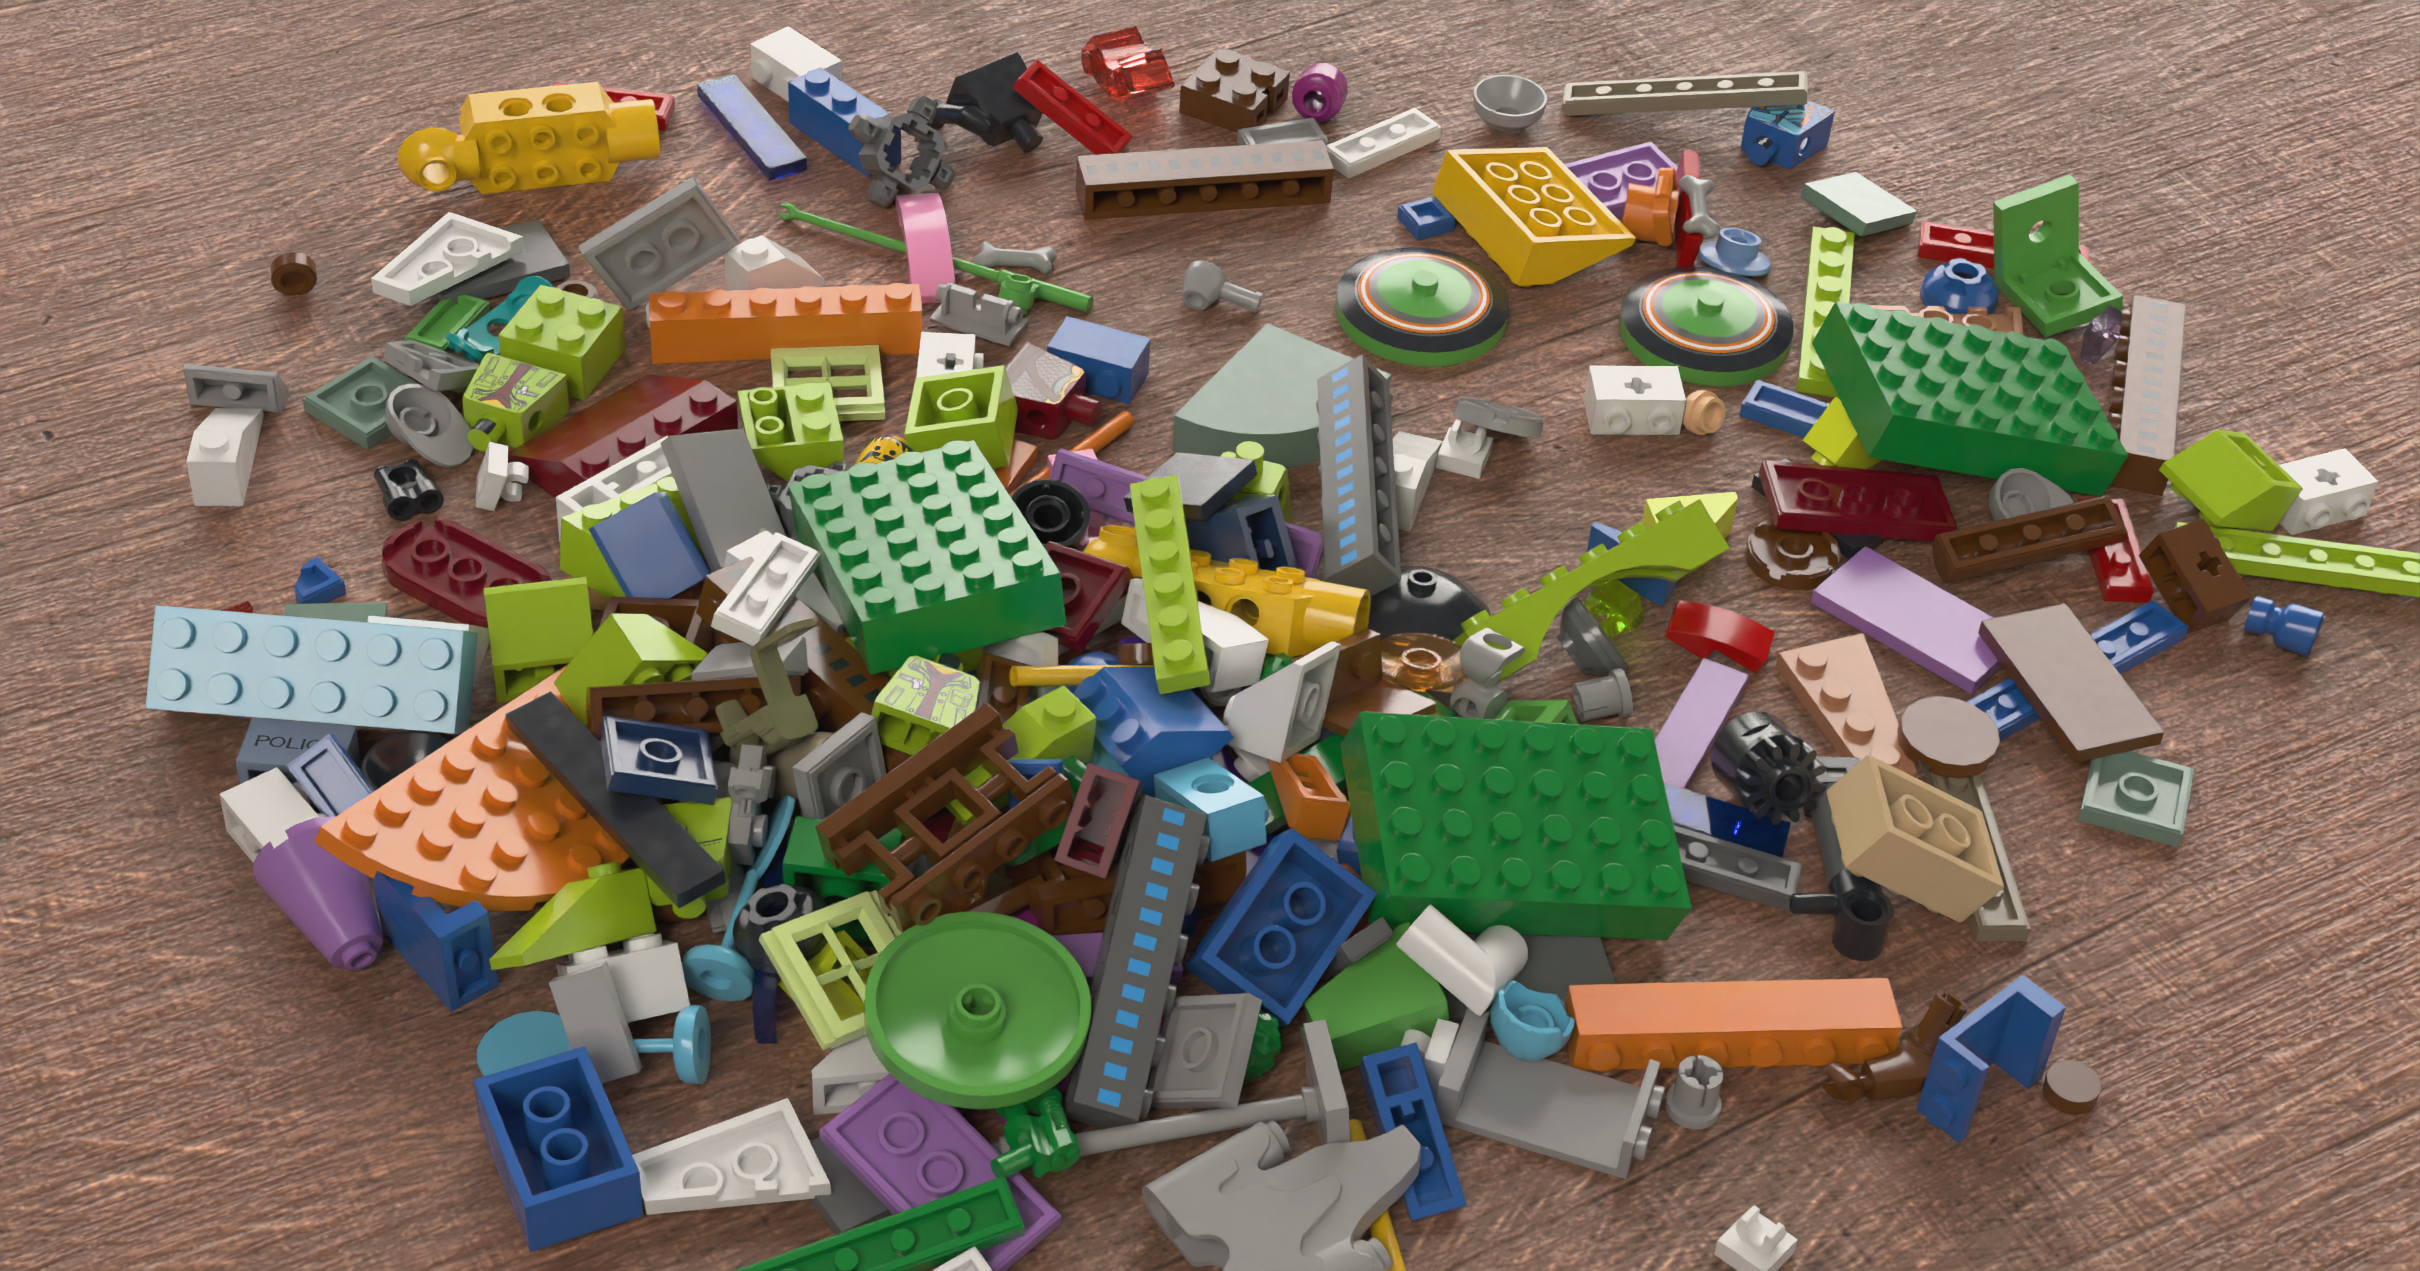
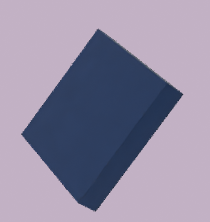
[599,716,718,805]

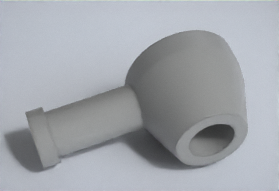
[1182,260,1264,314]

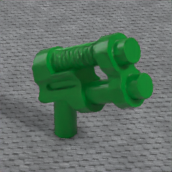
[990,1084,1081,1178]

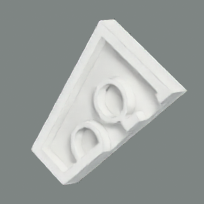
[371,212,525,306]
[632,1098,831,1215]

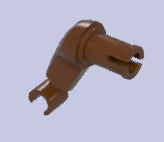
[1822,990,1969,1106]

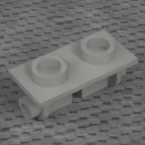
[929,282,1028,346]

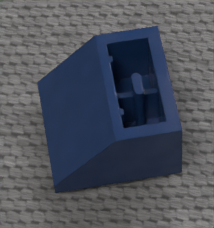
[1185,495,1298,572]

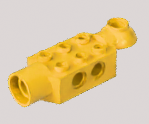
[397,82,660,194]
[1083,525,1371,656]

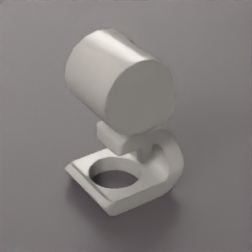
[1450,627,1525,719]

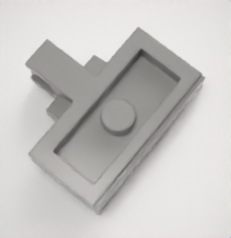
[728,744,776,865]

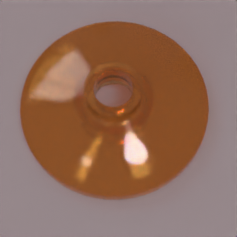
[1381,633,1467,691]

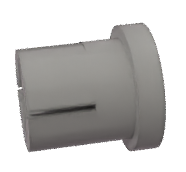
[1572,668,1633,722]
[1665,1055,1723,1130]

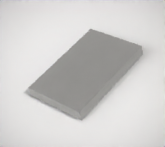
[579,177,741,311]
[660,429,786,573]

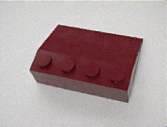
[508,374,738,499]

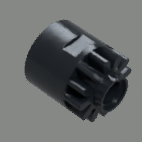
[1011,479,1090,552]
[1711,712,1826,826]

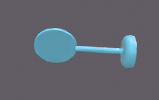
[681,794,795,1002]
[477,1005,711,1085]

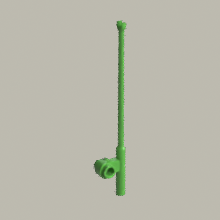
[779,202,1094,316]

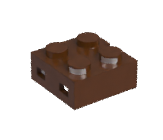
[1179,48,1290,133]

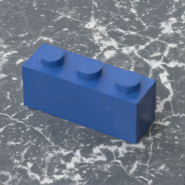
[788,67,901,178]

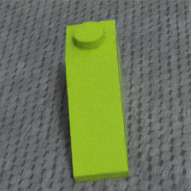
[945,685,1097,827]
[489,861,656,970]

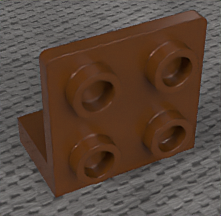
[1292,628,1436,737]

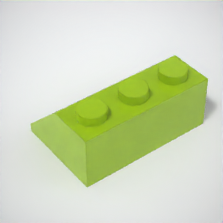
[560,477,708,600]

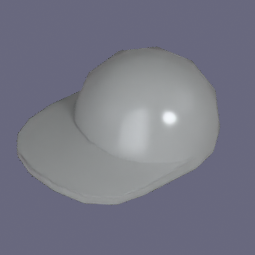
[384,383,473,469]
[1989,468,2074,521]

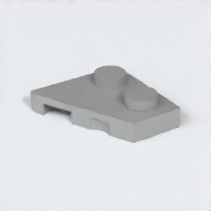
[383,340,480,392]

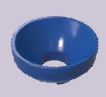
[1920,258,1999,314]

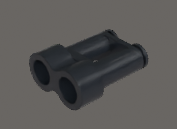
[374,459,444,521]

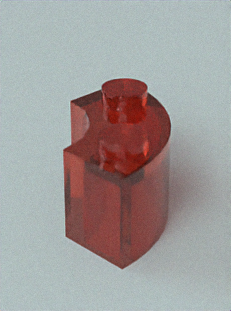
[1081,26,1175,102]

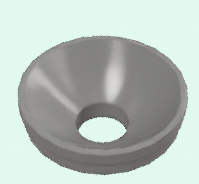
[1473,75,1547,134]

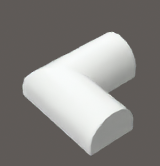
[1396,904,1528,1016]

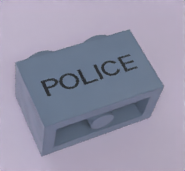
[236,717,361,804]

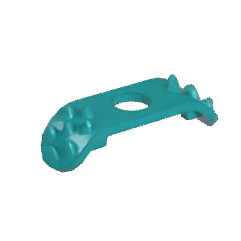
[445,276,553,364]

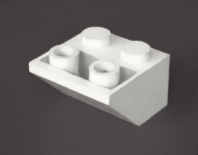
[556,932,690,1023]

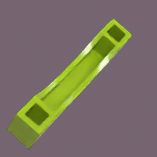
[1451,499,1730,684]

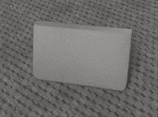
[183,364,289,413]
[691,636,808,680]

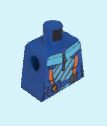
[1741,100,1835,169]

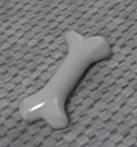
[1678,175,1720,238]
[973,241,1057,276]

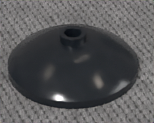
[1367,566,1490,659]

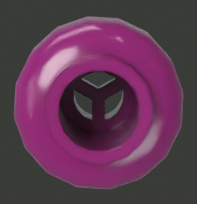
[1292,63,1348,122]

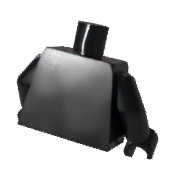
[927,52,1043,153]

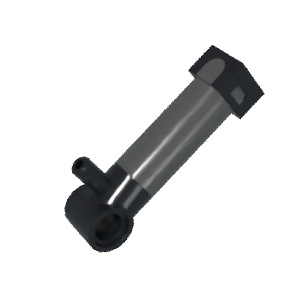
[1789,757,1894,961]

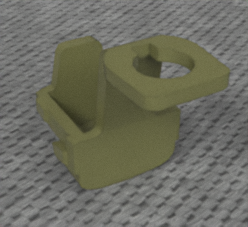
[716,618,818,758]

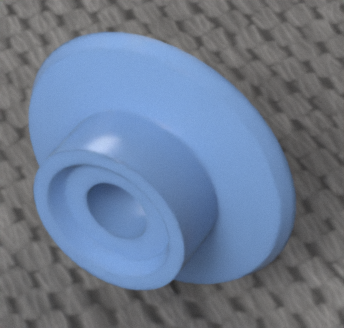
[1698,228,1771,276]

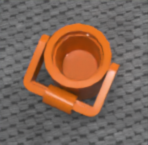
[1622,168,1679,246]

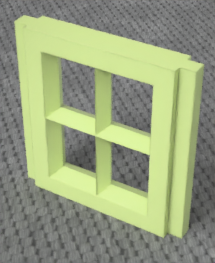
[771,345,885,421]
[759,890,901,1050]

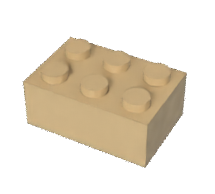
[1826,754,2004,923]

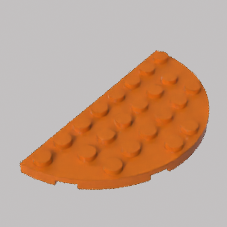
[314,664,631,911]

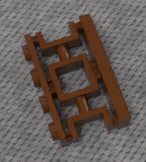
[815,702,1074,933]
[1003,799,1247,936]

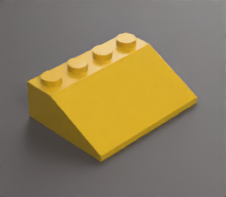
[1432,147,1636,287]

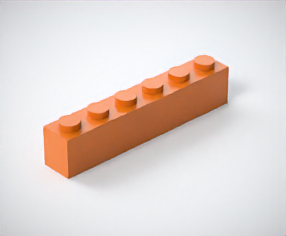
[649,283,922,364]
[1565,978,1903,1072]

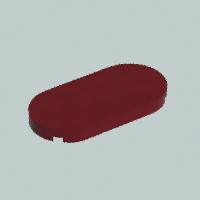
[382,520,552,628]

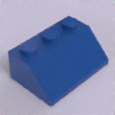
[1072,667,1234,798]

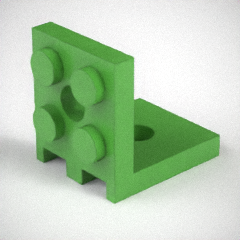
[1993,175,2123,337]

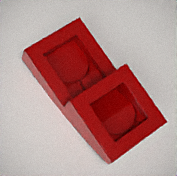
[1664,600,1775,674]

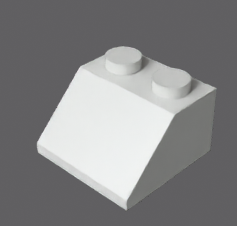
[1223,641,1341,763]

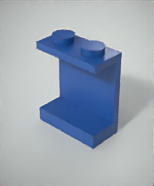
[1916,975,2066,1143]

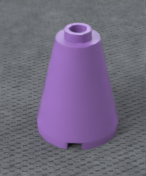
[253,816,383,971]

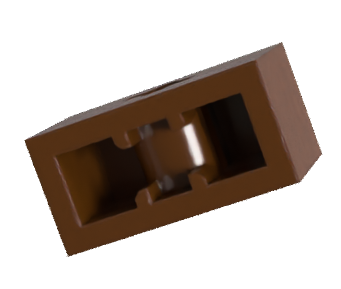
[2138,518,2252,634]

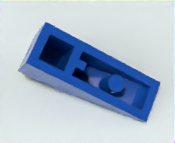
[1359,1042,1467,1222]

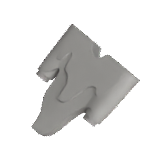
[1142,1120,1421,1271]

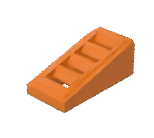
[1267,754,1350,841]

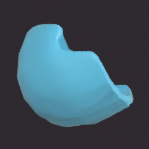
[1490,980,1575,1061]

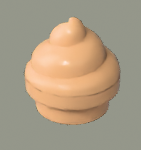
[1682,390,1726,435]

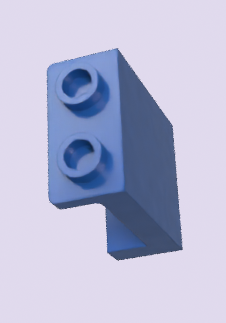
[372,872,499,1012]

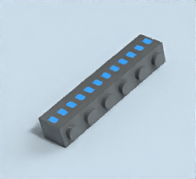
[1316,355,1401,597]
[1062,795,1210,1129]

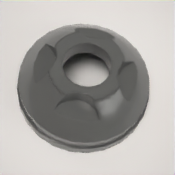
[1557,597,1629,676]

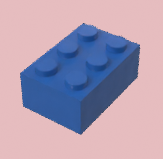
[1184,827,1377,1028]
[473,1046,643,1252]

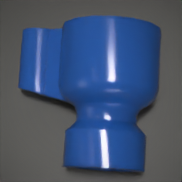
[2244,595,2325,657]

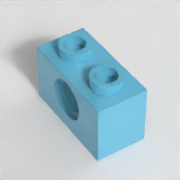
[1154,757,1269,862]

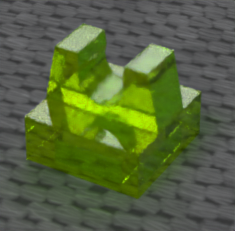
[1583,579,1644,639]

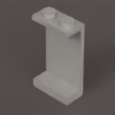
[1435,1008,1665,1179]

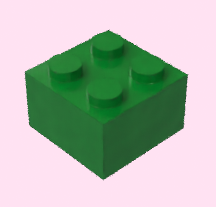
[783,816,903,948]

